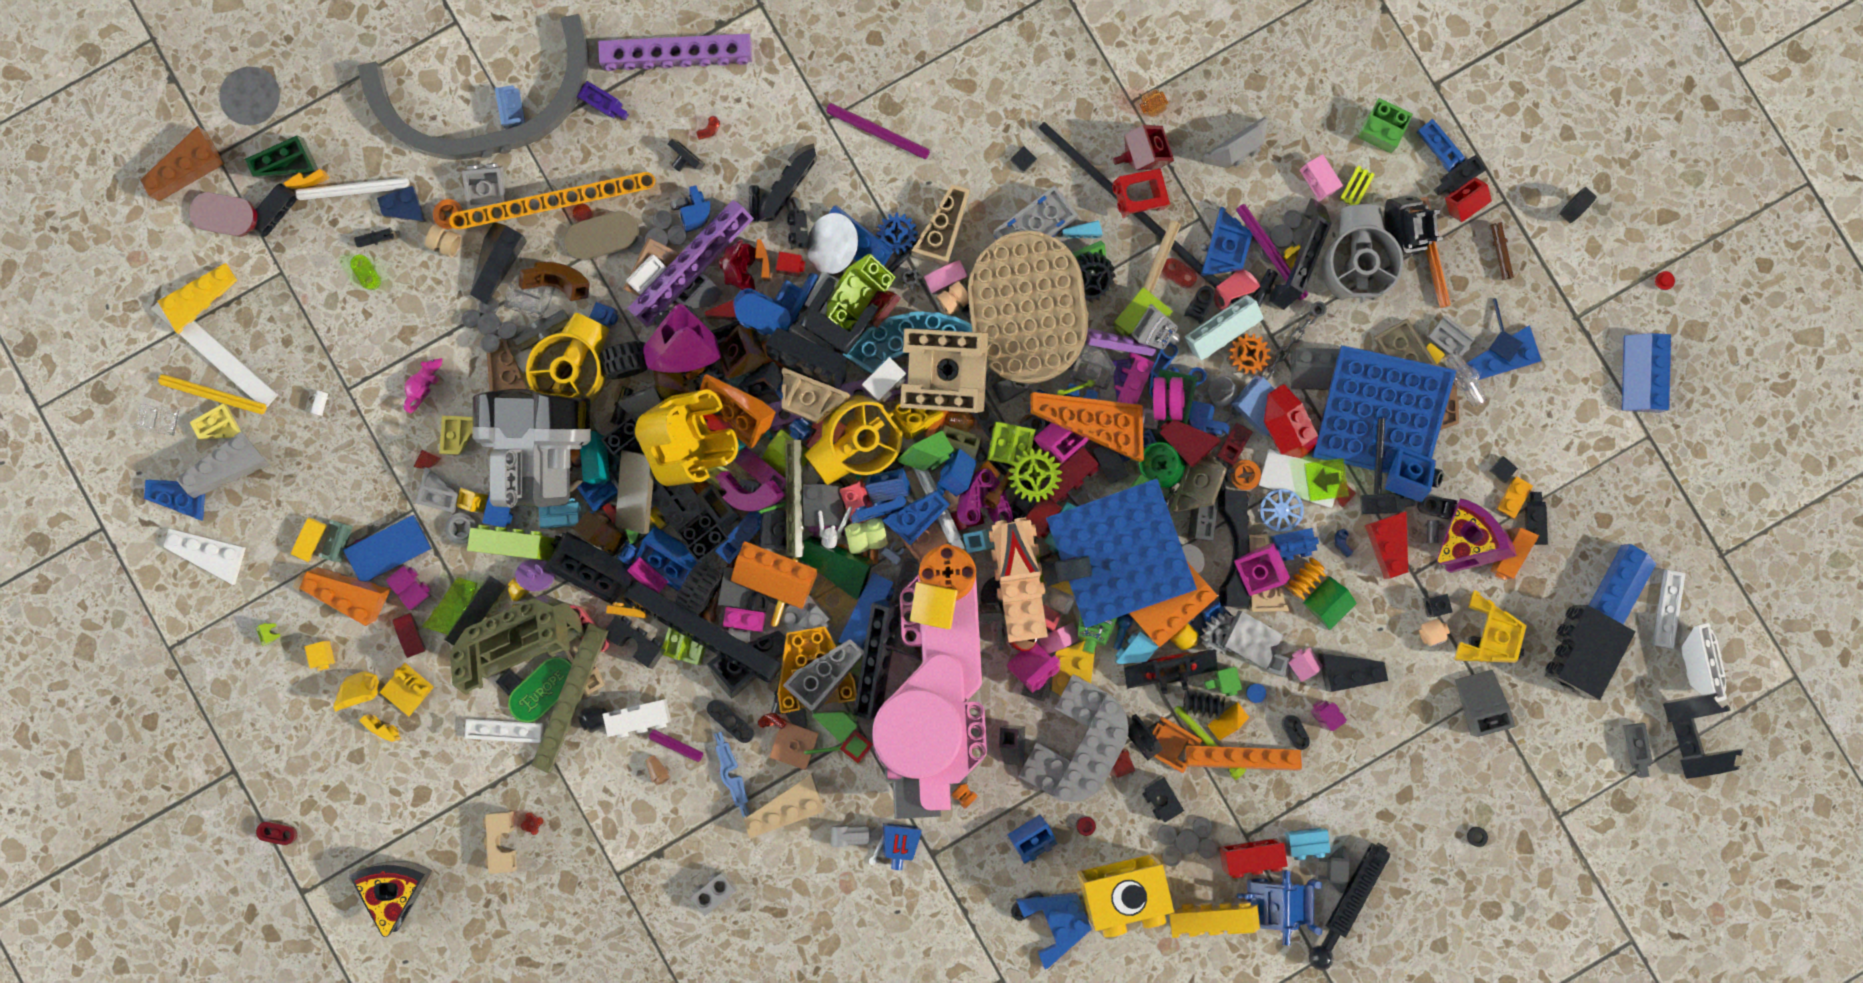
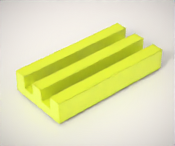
[1340,165,1375,205]

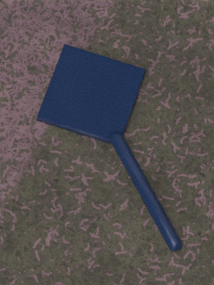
[1489,298,1523,362]

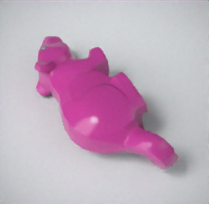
[403,358,443,414]

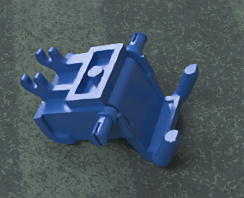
[1237,870,1322,946]

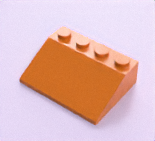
[1129,561,1218,647]

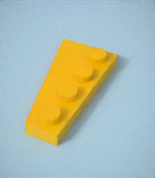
[157,263,238,334]

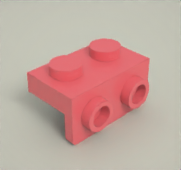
[840,479,873,523]

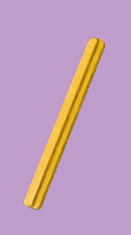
[158,374,267,415]

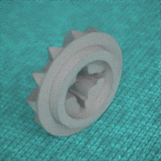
[445,513,476,544]

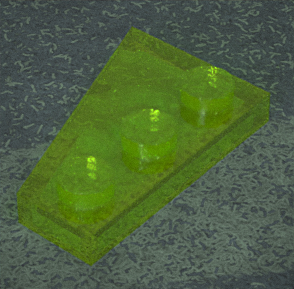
[421,577,478,635]

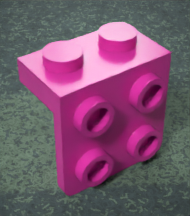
[1007,643,1060,693]

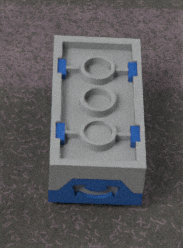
[993,185,1078,240]

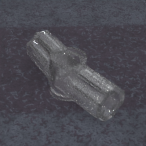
[1443,351,1487,407]

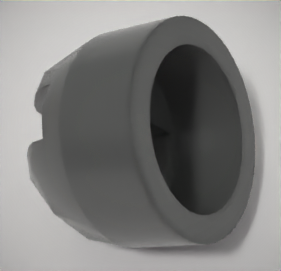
[786,197,801,212]

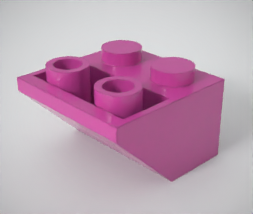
[1033,423,1089,467]

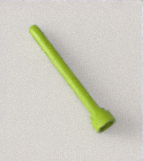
[1175,706,1246,780]

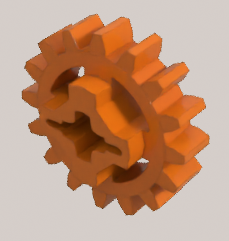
[1228,333,1271,375]

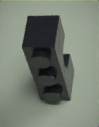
[606,615,666,669]

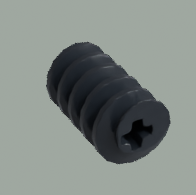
[1183,690,1225,720]

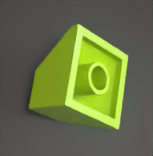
[761,429,809,479]

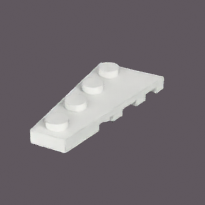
[164,529,246,585]

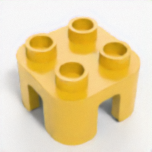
[635,390,738,486]

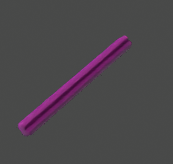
[826,103,930,159]
[1236,204,1308,300]

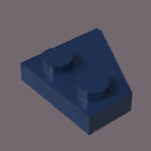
[377,186,426,222]

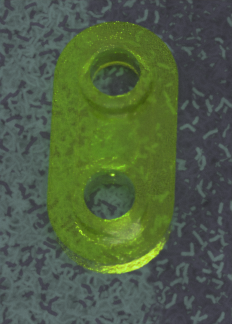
[350,254,381,291]

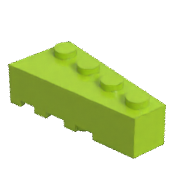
[467,525,555,561]

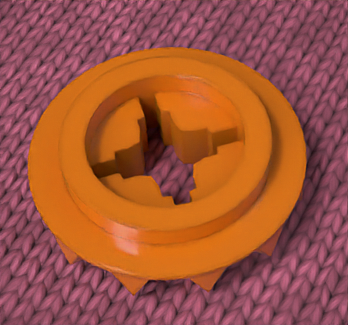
[433,199,463,230]
[1230,460,1261,490]

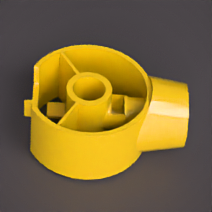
[526,312,610,410]
[804,395,902,485]

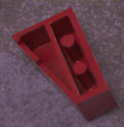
[1040,447,1100,503]

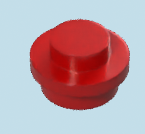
[1655,271,1675,290]

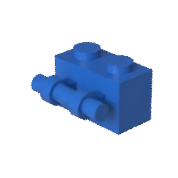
[936,448,977,497]
[1271,528,1319,561]
[1007,814,1058,864]

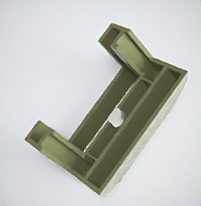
[450,595,585,695]

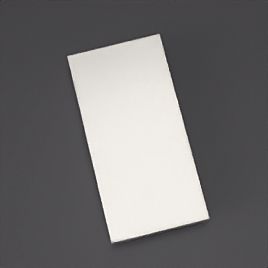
[626,254,667,295]

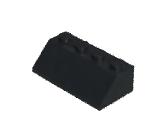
[544,532,632,605]

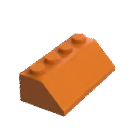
[731,541,817,610]

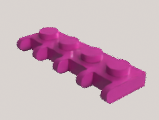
[1114,352,1154,404]

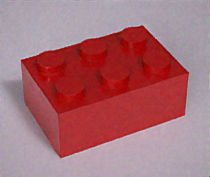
[1219,838,1288,878]

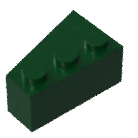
[244,135,318,179]

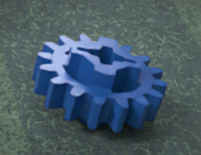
[877,212,918,255]

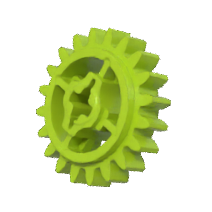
[1008,448,1062,502]

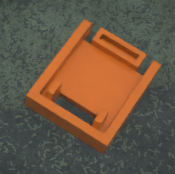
[1152,716,1202,773]

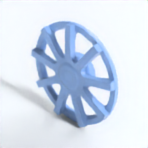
[1260,489,1304,532]

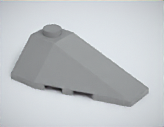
[783,639,864,714]

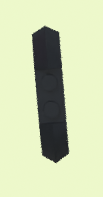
[758,143,817,222]

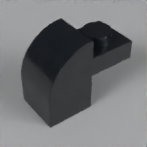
[1039,551,1064,587]

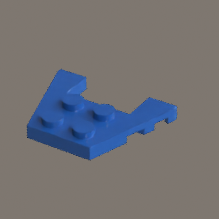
[1016,892,1092,970]

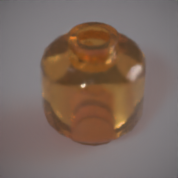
[1139,89,1169,117]
[945,411,975,432]

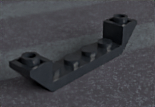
[1269,198,1332,310]

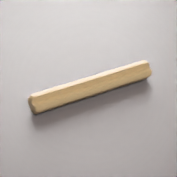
[1143,220,1181,293]

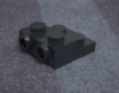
[759,510,803,550]

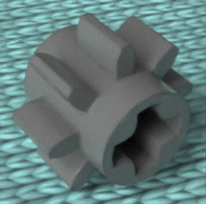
[898,267,922,291]

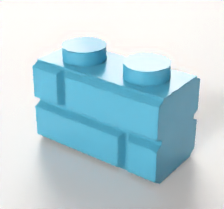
[538,499,582,529]
[1285,827,1331,860]

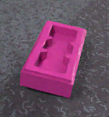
[627,557,669,594]

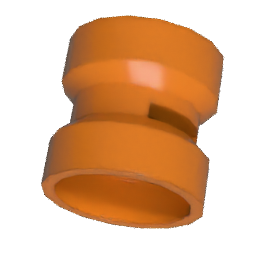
[951,784,978,809]

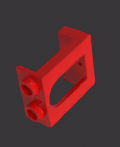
[1112,168,1170,218]

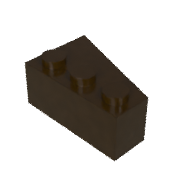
[573,511,628,556]

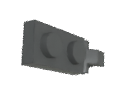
[1623,722,1653,778]

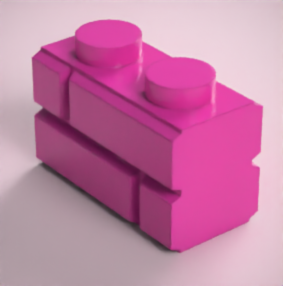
[723,607,766,632]

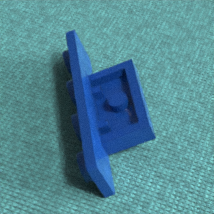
[775,273,818,332]

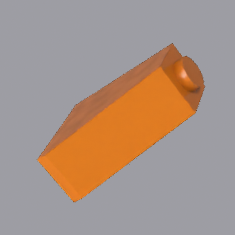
[1490,527,1539,581]

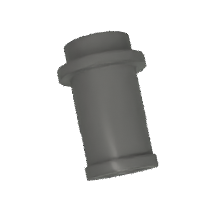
[1425,520,1441,543]

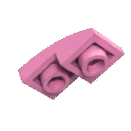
[924,260,969,294]

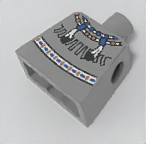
[1131,304,1181,349]

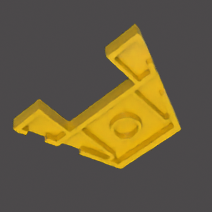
[1454,590,1526,663]

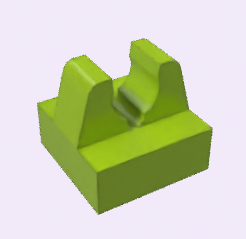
[256,623,280,647]

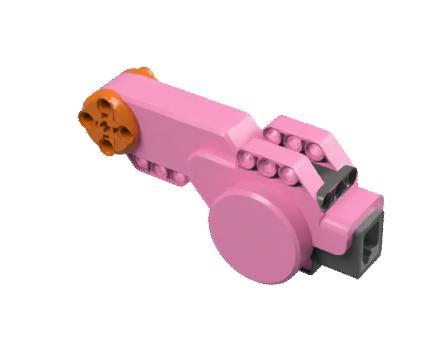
[873,544,987,819]

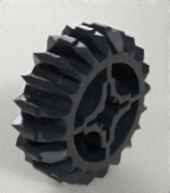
[1076,252,1116,303]

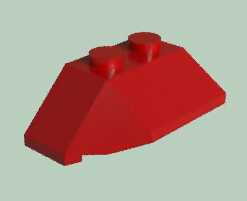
[1264,384,1318,459]

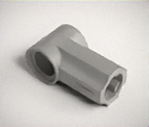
[831,825,869,847]

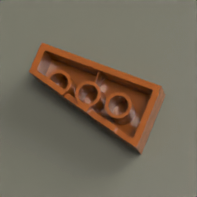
[140,126,225,201]

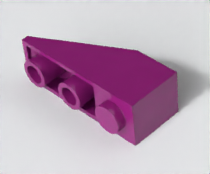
[734,447,786,492]

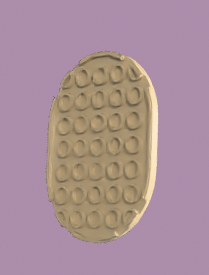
[968,231,1088,384]

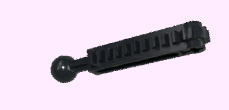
[1309,842,1390,971]

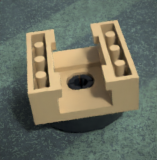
[900,329,989,413]

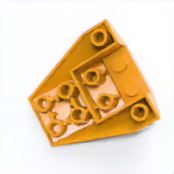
[778,626,857,713]

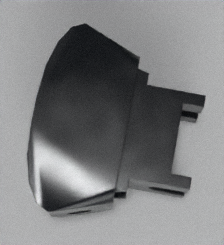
[1384,196,1443,258]

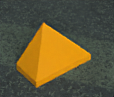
[1207,702,1249,741]

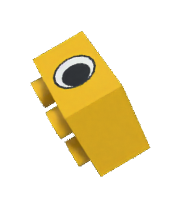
[1077,854,1174,938]

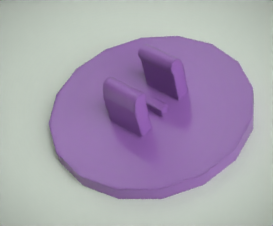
[515,559,555,591]

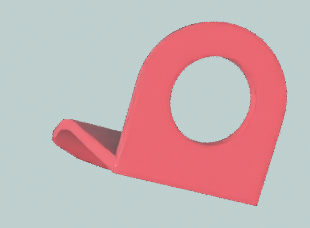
[1214,269,1260,310]

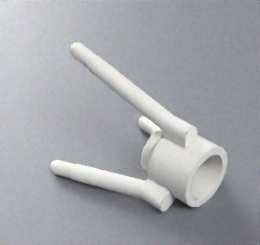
[818,506,852,548]

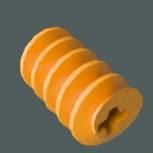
[1284,557,1326,600]

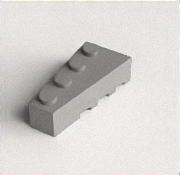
[176,432,270,498]

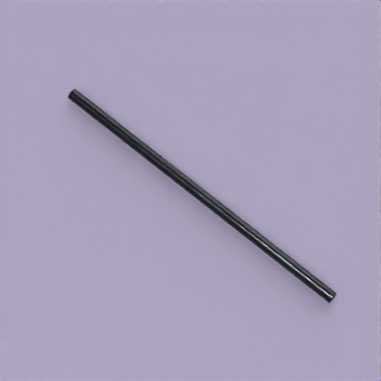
[1038,121,1240,304]

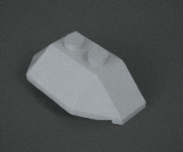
[1201,115,1269,169]

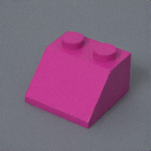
[1234,542,1290,596]

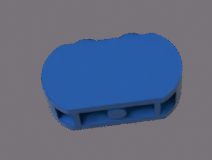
[733,288,791,336]

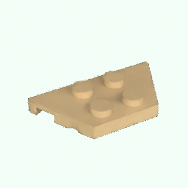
[782,368,850,424]

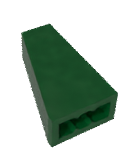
[799,535,874,600]

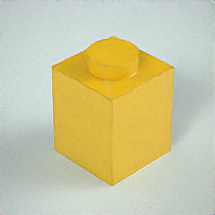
[304,641,335,671]

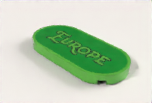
[508,657,572,723]

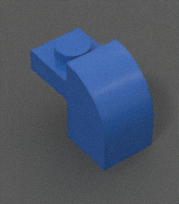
[680,185,710,232]
[1189,401,1230,436]

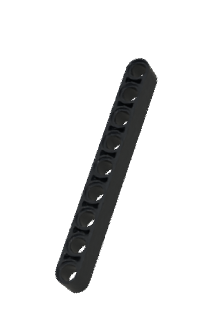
[622,581,782,683]

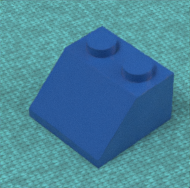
[1385,447,1436,502]

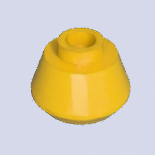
[508,578,530,602]

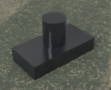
[667,139,705,172]

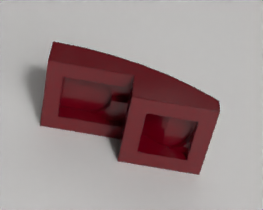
[1217,422,1253,466]
[392,613,426,658]

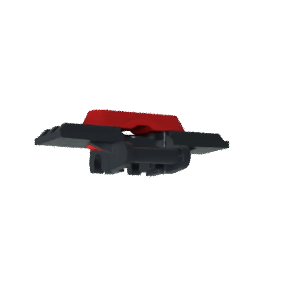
[1124,649,1218,695]

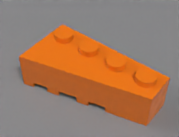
[299,567,391,626]

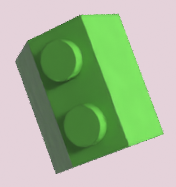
[898,431,954,471]
[813,710,859,743]

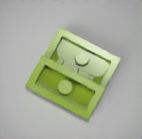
[987,421,1035,467]
[663,627,706,666]

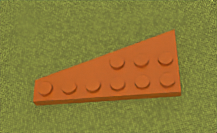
[1031,392,1144,462]

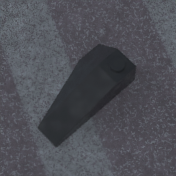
[470,222,527,304]
[707,630,786,699]

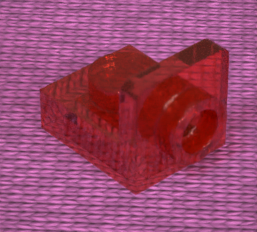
[1113,749,1135,778]

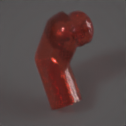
[696,116,720,140]
[758,712,787,729]

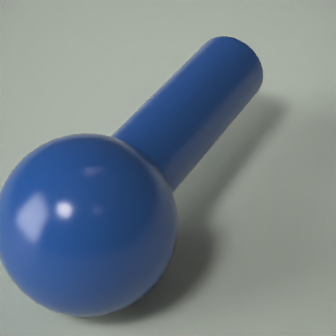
[1113,614,1133,650]

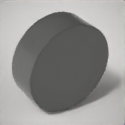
[670,197,690,210]

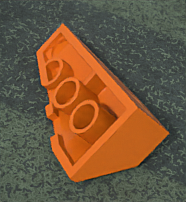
[700,374,776,448]

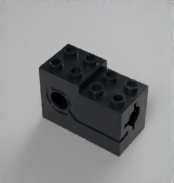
[1545,605,1636,700]

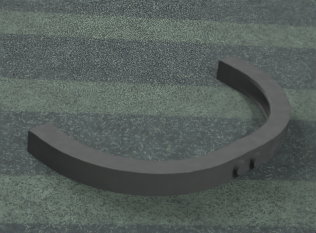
[357,14,589,160]

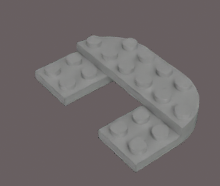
[1018,674,1128,802]

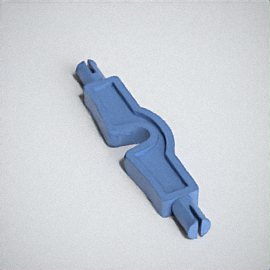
[714,731,750,817]

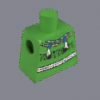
[1078,614,1117,654]

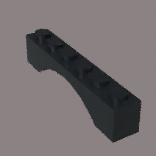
[1218,490,1251,607]

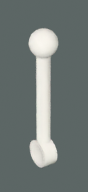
[869,835,883,865]

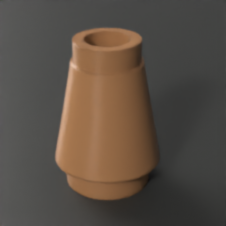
[645,755,670,786]

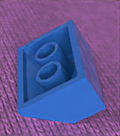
[634,526,702,592]

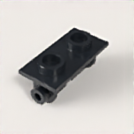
[787,208,808,250]

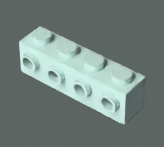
[1184,295,1264,361]

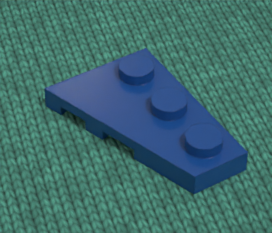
[144,479,205,521]
[882,490,950,545]

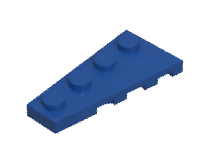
[829,205,894,266]

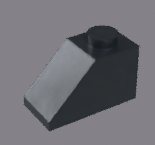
[738,361,783,397]

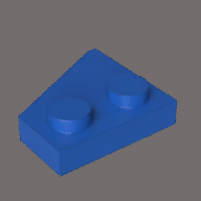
[577,480,618,512]

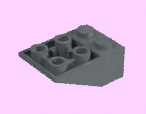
[1455,669,1515,737]

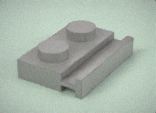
[1427,315,1475,362]

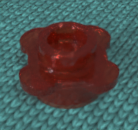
[521,812,544,835]

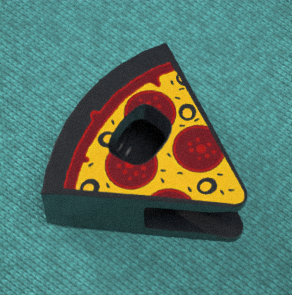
[349,861,432,937]

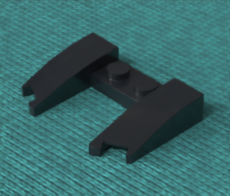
[1663,693,1743,779]

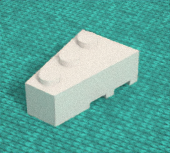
[603,699,671,738]

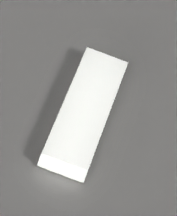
[1652,570,1686,649]
[464,719,544,743]

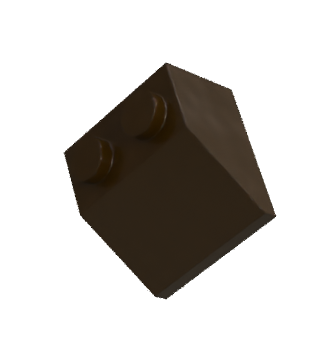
[719,325,767,379]
[653,370,690,401]

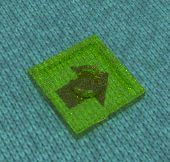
[1304,458,1349,502]

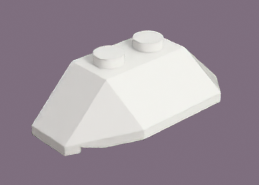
[1681,623,1727,702]

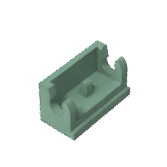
[318,520,353,563]

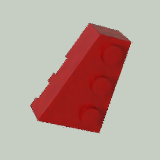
[1364,511,1409,579]

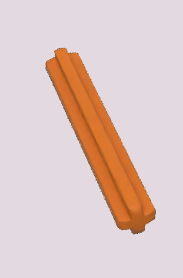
[1426,241,1451,308]

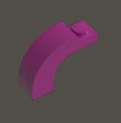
[715,471,785,511]

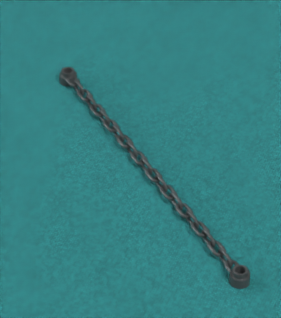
[1164,301,1327,506]

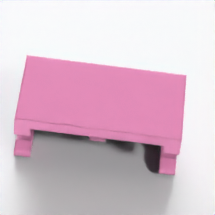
[1300,154,1343,202]

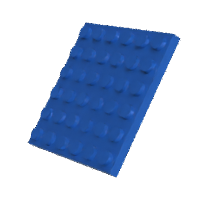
[1312,345,1457,473]
[1046,479,1197,628]

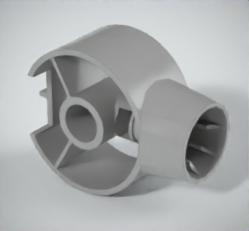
[1321,204,1404,303]

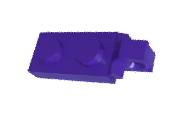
[577,81,629,121]

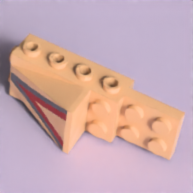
[988,518,1048,643]

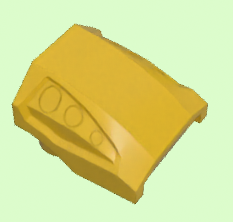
[891,403,943,439]
[333,671,379,712]

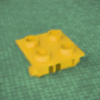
[380,662,434,717]

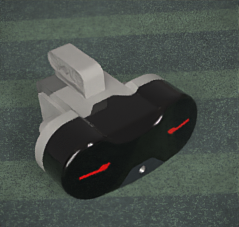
[472,389,591,508]

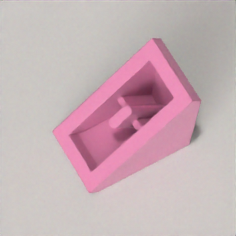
[1039,622,1080,654]

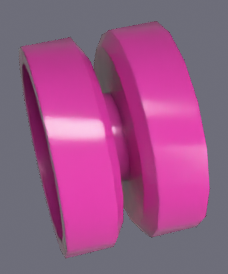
[1153,377,1184,420]

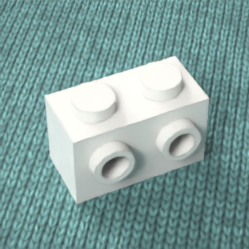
[862,357,906,402]

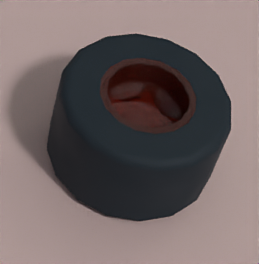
[1055,556,1092,582]

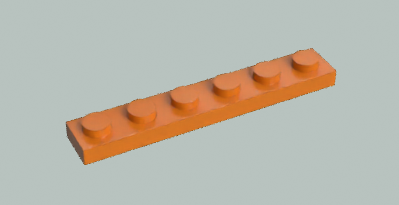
[1185,746,1302,771]

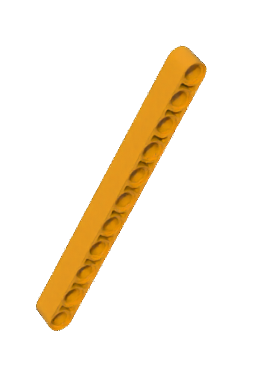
[449,172,656,229]

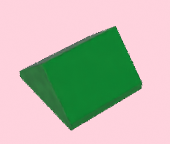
[1302,576,1357,630]

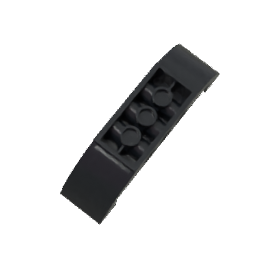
[601,416,729,563]

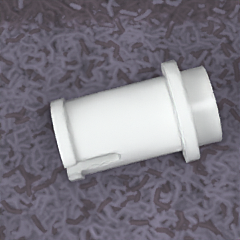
[310,390,329,416]

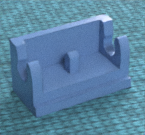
[495,85,525,129]

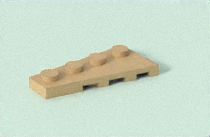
[1248,534,1289,612]

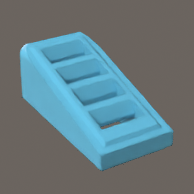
[1061,220,1103,239]

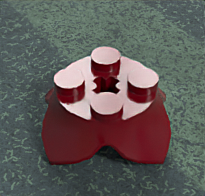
[719,239,756,290]

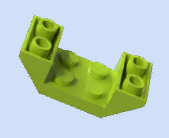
[826,254,896,332]

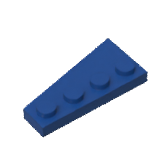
[1462,325,1542,384]

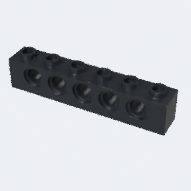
[853,599,900,720]

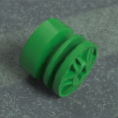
[1139,442,1185,488]

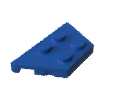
[1201,206,1252,276]

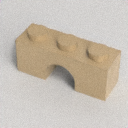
[483,811,517,874]

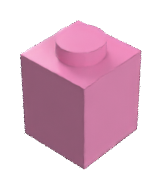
[1288,647,1323,682]

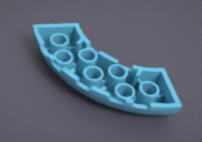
[843,311,972,375]

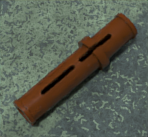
[1490,222,1515,281]

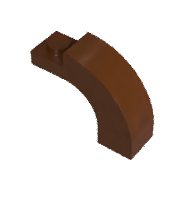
[518,262,590,301]

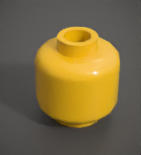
[1170,623,1198,650]

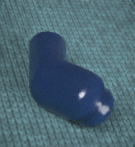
[1334,529,1354,558]

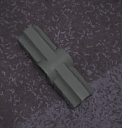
[514,309,570,351]

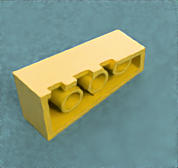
[1170,902,1260,938]

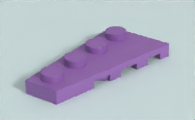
[1085,328,1156,356]

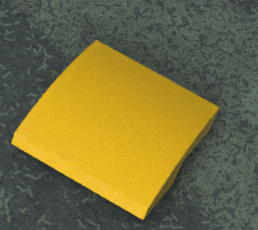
[910,582,957,629]

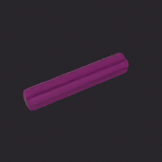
[649,729,703,762]

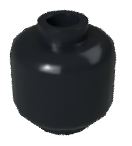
[578,704,607,733]

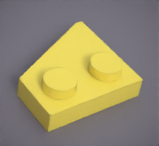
[189,403,241,440]
[439,416,481,455]

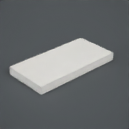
[1258,449,1343,509]

